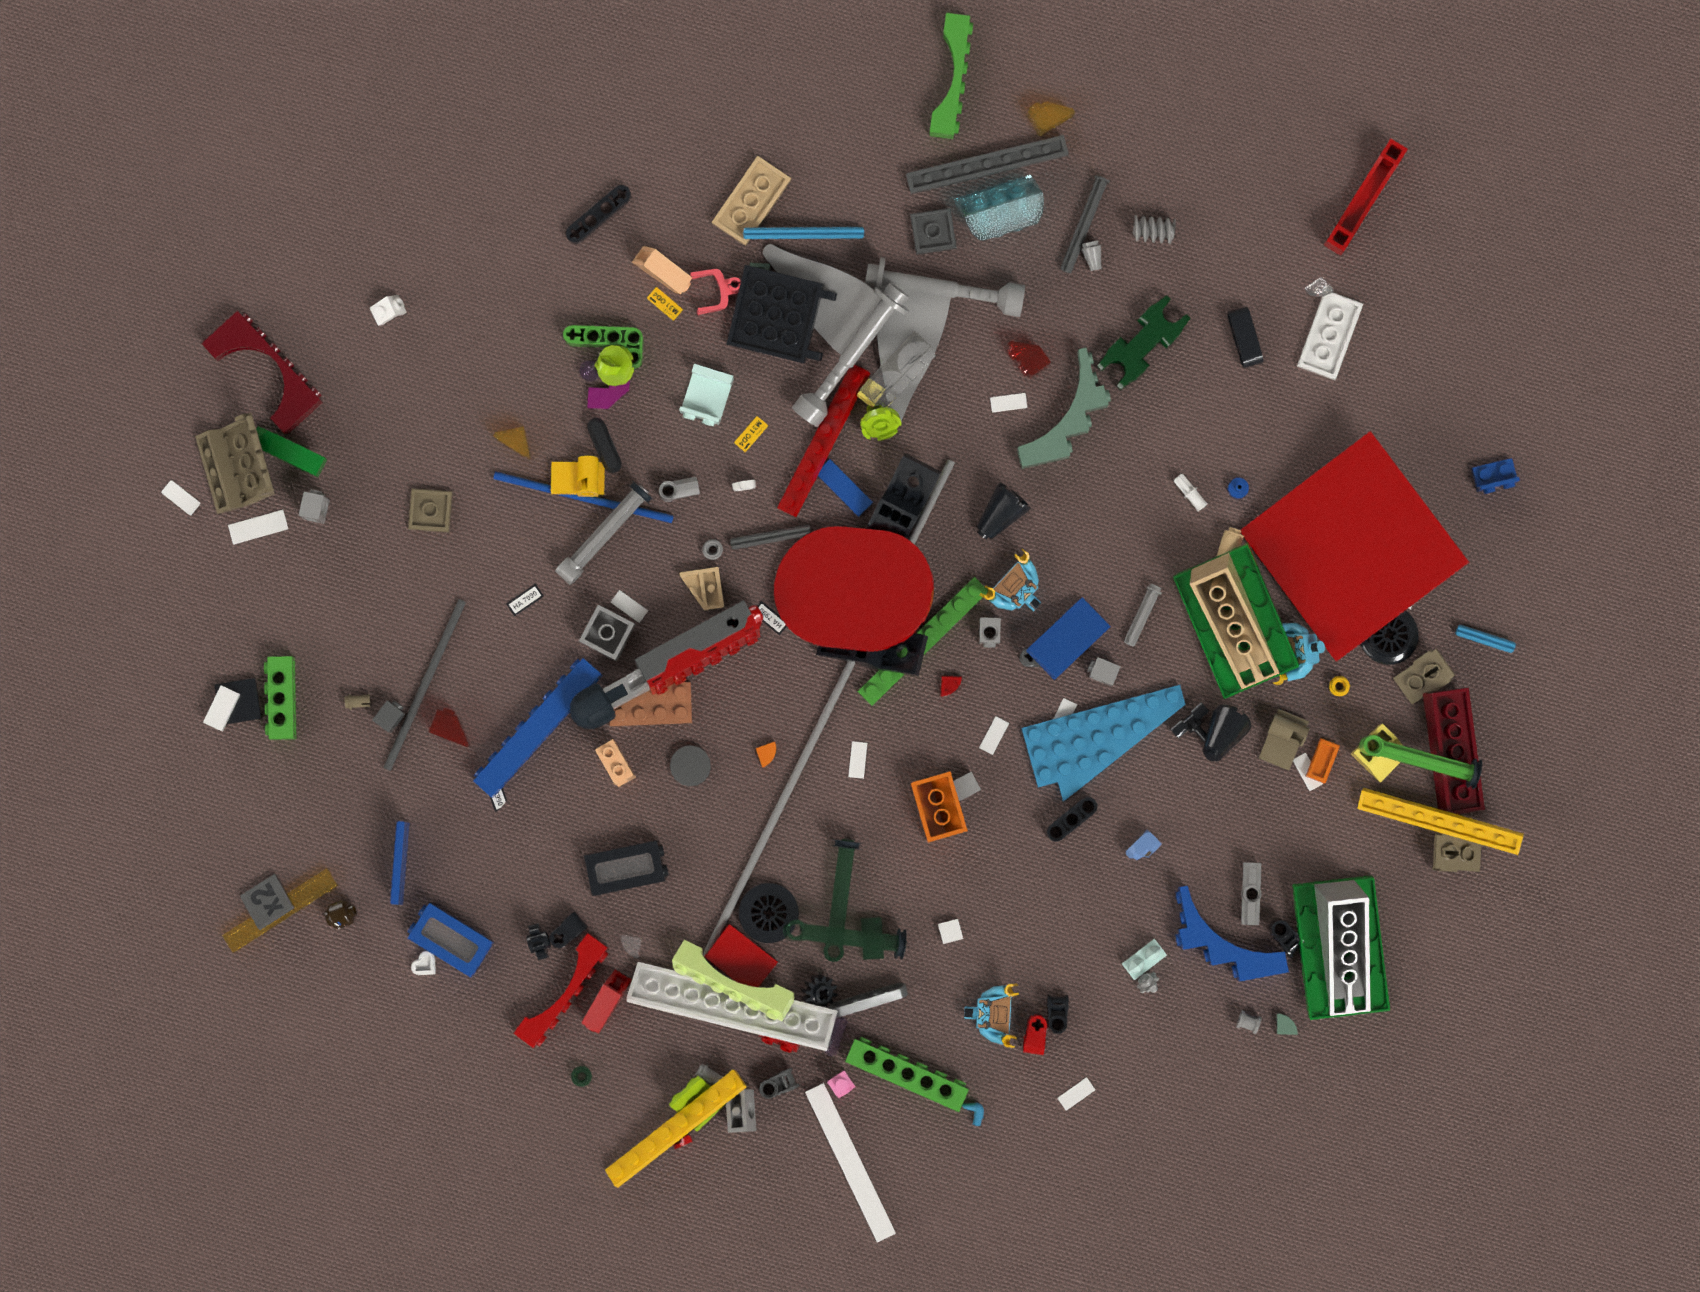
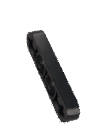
[566,185,631,244]

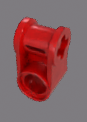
[1023,1014,1047,1055]

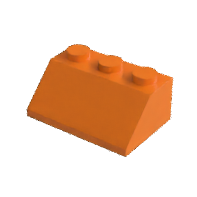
[910,772,968,843]

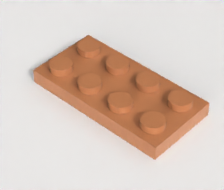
[608,682,692,726]

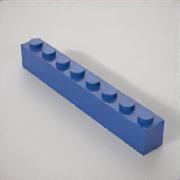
[473,658,603,798]

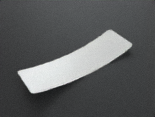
[161,480,200,516]

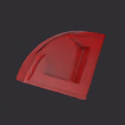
[941,676,962,696]
[673,1134,693,1149]

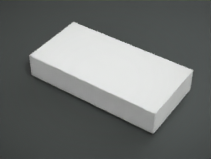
[203,686,240,731]

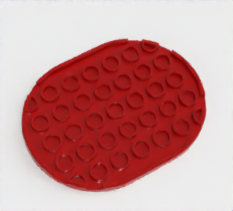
[774,526,934,652]

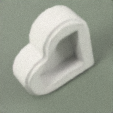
[732,480,757,491]
[411,951,436,975]

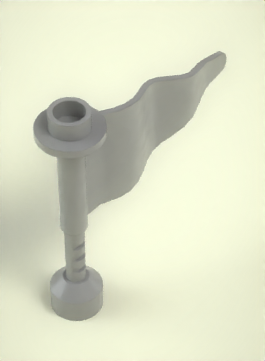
[763,244,909,427]
[865,257,1025,421]

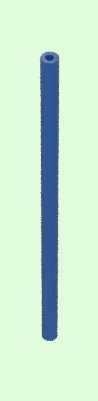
[493,471,674,523]

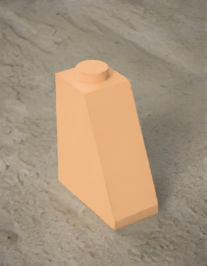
[632,246,692,294]

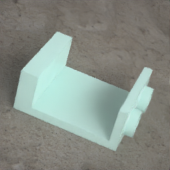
[679,364,734,426]

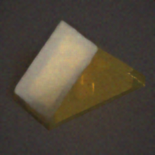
[493,426,531,460]

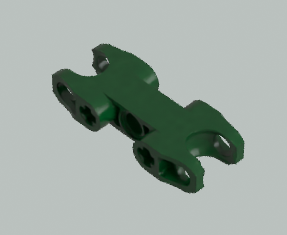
[1097,295,1191,391]

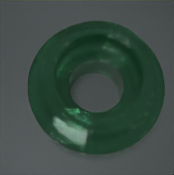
[571,1066,592,1087]

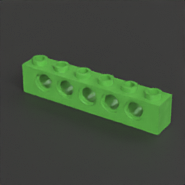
[845,1036,969,1112]

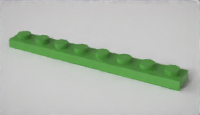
[858,577,988,706]

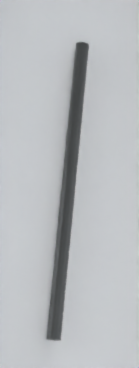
[383,599,466,771]

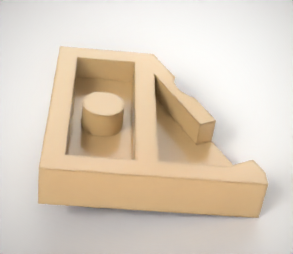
[679,567,725,611]

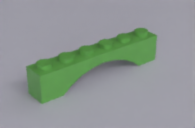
[929,13,973,139]

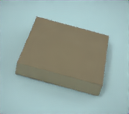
[408,488,453,533]

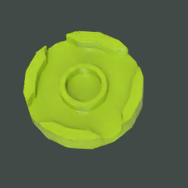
[594,345,634,386]
[860,400,902,441]

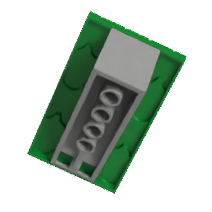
[1292,875,1390,1020]

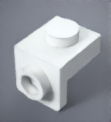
[370,295,406,326]

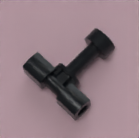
[1170,702,1209,743]

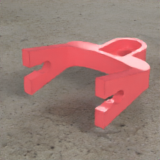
[690,269,741,315]

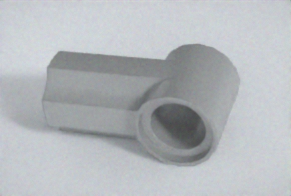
[659,477,700,502]

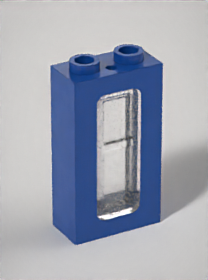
[407,903,494,977]

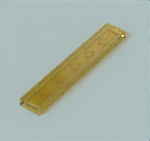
[222,868,338,953]

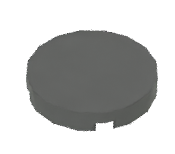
[670,745,711,787]

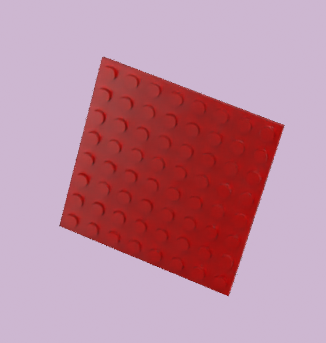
[1241,431,1470,662]

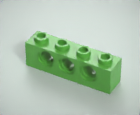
[264,656,297,740]

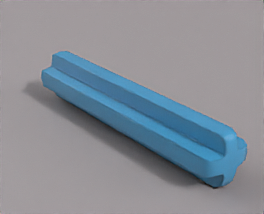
[1456,625,1516,653]

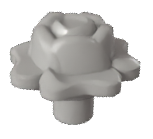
[1137,972,1159,993]

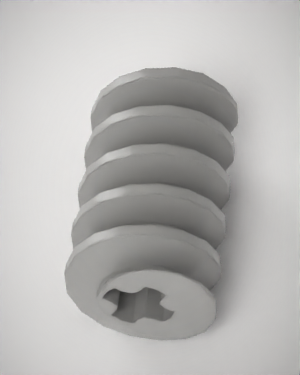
[1133,215,1176,244]

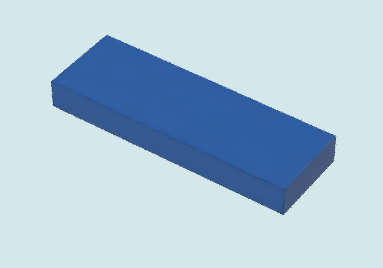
[818,459,873,517]

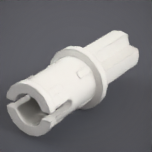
[1174,474,1208,512]

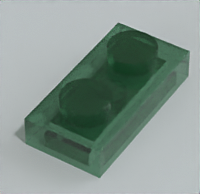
[861,917,884,960]

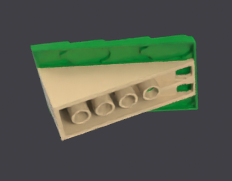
[1173,543,1299,699]

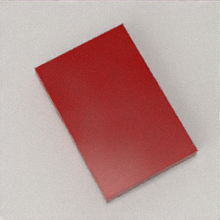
[704,924,778,987]

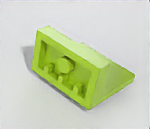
[669,1076,726,1132]

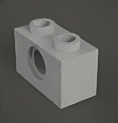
[726,1089,756,1133]

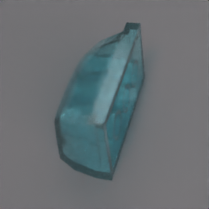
[954,175,1044,241]

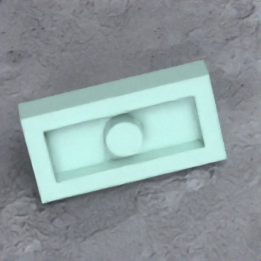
[1122,939,1167,980]

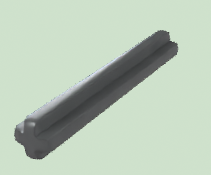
[730,524,811,550]

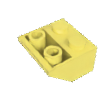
[1351,724,1403,783]

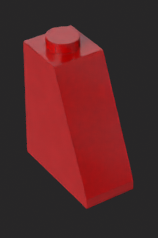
[581,970,632,1034]

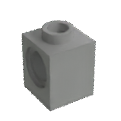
[979,618,1001,648]
[1087,657,1121,687]
[953,772,981,801]

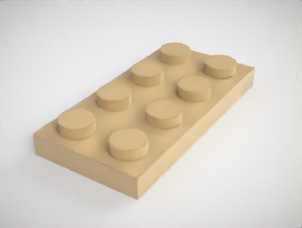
[712,156,791,246]

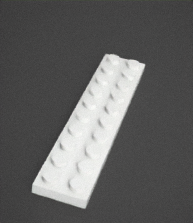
[626,962,838,1051]

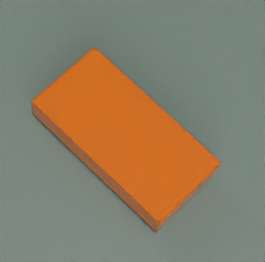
[1305,738,1340,784]

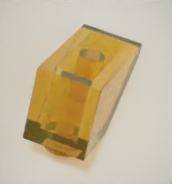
[1027,101,1075,136]

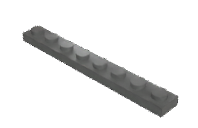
[906,135,1069,194]

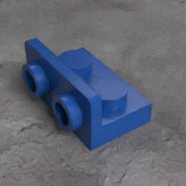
[1471,458,1520,494]

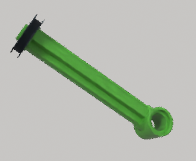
[1359,735,1482,789]

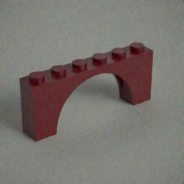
[201,311,323,435]

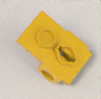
[551,456,605,497]

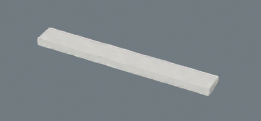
[805,1083,896,1242]

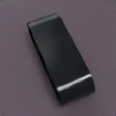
[1227,307,1264,368]
[1046,797,1098,842]

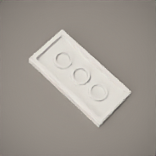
[1297,290,1363,380]

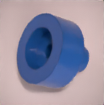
[1228,478,1249,499]

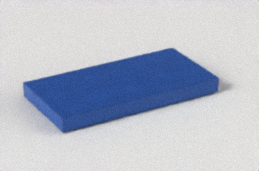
[1026,597,1111,680]
[390,821,410,905]

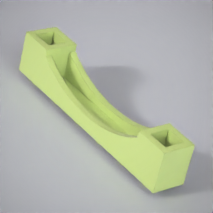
[672,940,794,1021]

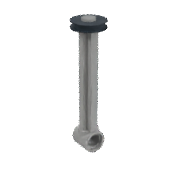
[555,480,654,585]

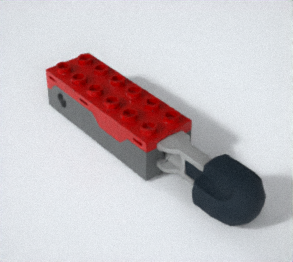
[570,600,764,729]

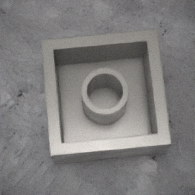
[579,605,636,662]

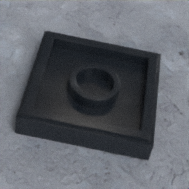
[214,678,262,725]

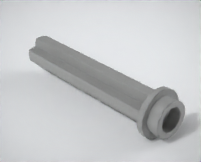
[1124,584,1162,647]

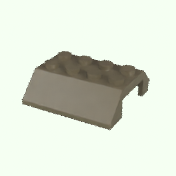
[195,413,275,514]

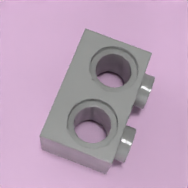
[298,489,330,524]

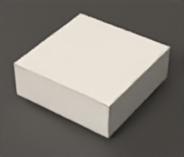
[938,919,963,944]

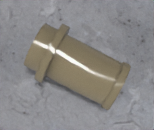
[345,694,370,710]

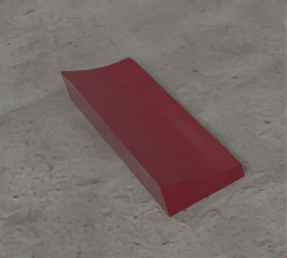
[1423,687,1485,814]

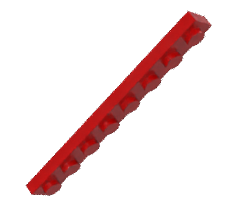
[777,365,871,517]

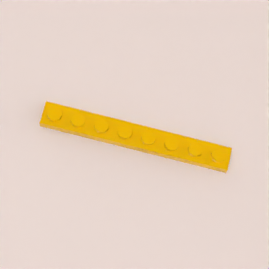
[1357,788,1524,855]
[605,1069,747,1188]

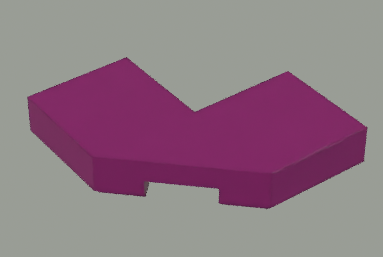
[587,380,630,410]

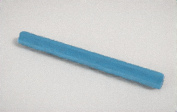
[743,227,864,239]

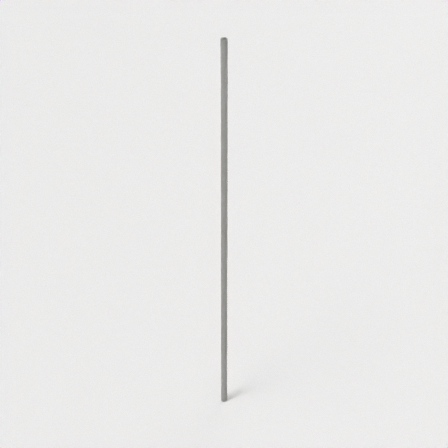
[703,459,955,956]

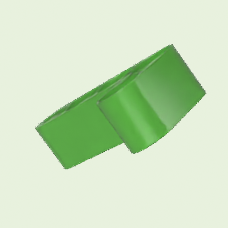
[563,325,644,369]

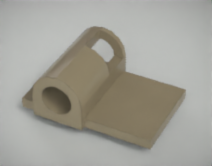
[1393,648,1455,705]
[1258,709,1310,771]
[1433,833,1481,872]

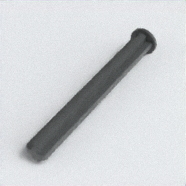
[1060,175,1110,273]

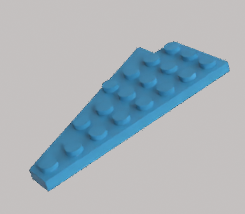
[1021,685,1186,801]

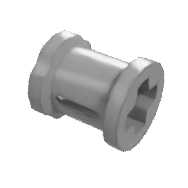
[1236,1010,1262,1034]

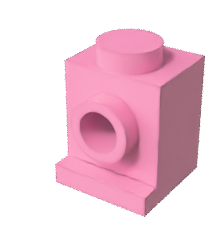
[827,1070,856,1098]

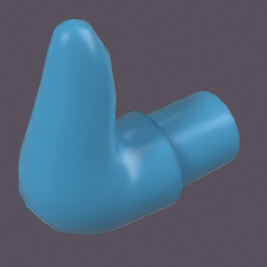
[962,1102,984,1126]

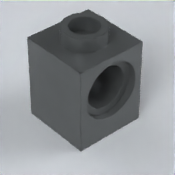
[372,701,405,733]

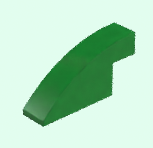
[256,426,327,478]

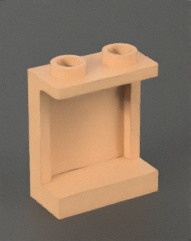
[595,739,636,787]

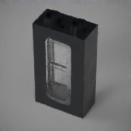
[584,841,669,896]

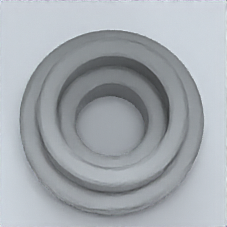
[702,539,723,560]

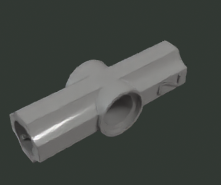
[1241,863,1262,925]

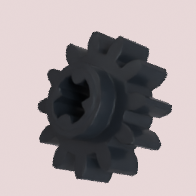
[526,923,551,961]
[801,974,838,1008]

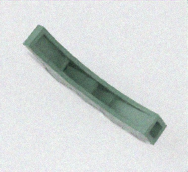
[1017,348,1111,469]

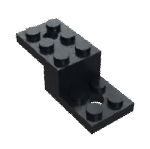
[866,453,941,538]
[816,633,928,676]

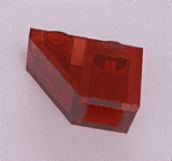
[1006,341,1051,379]

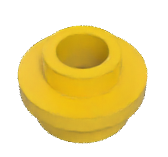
[1329,676,1350,697]

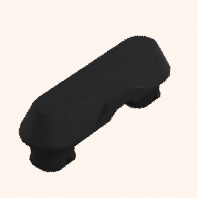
[587,418,622,473]

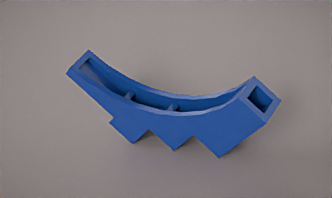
[1175,886,1289,981]

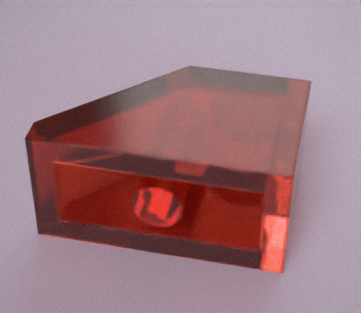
[429,708,470,748]

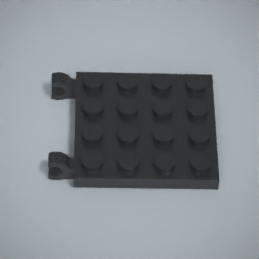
[726,265,837,364]

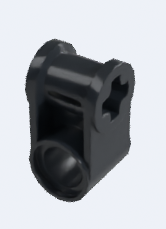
[549,911,588,948]
[1269,919,1304,958]
[1047,994,1069,1034]

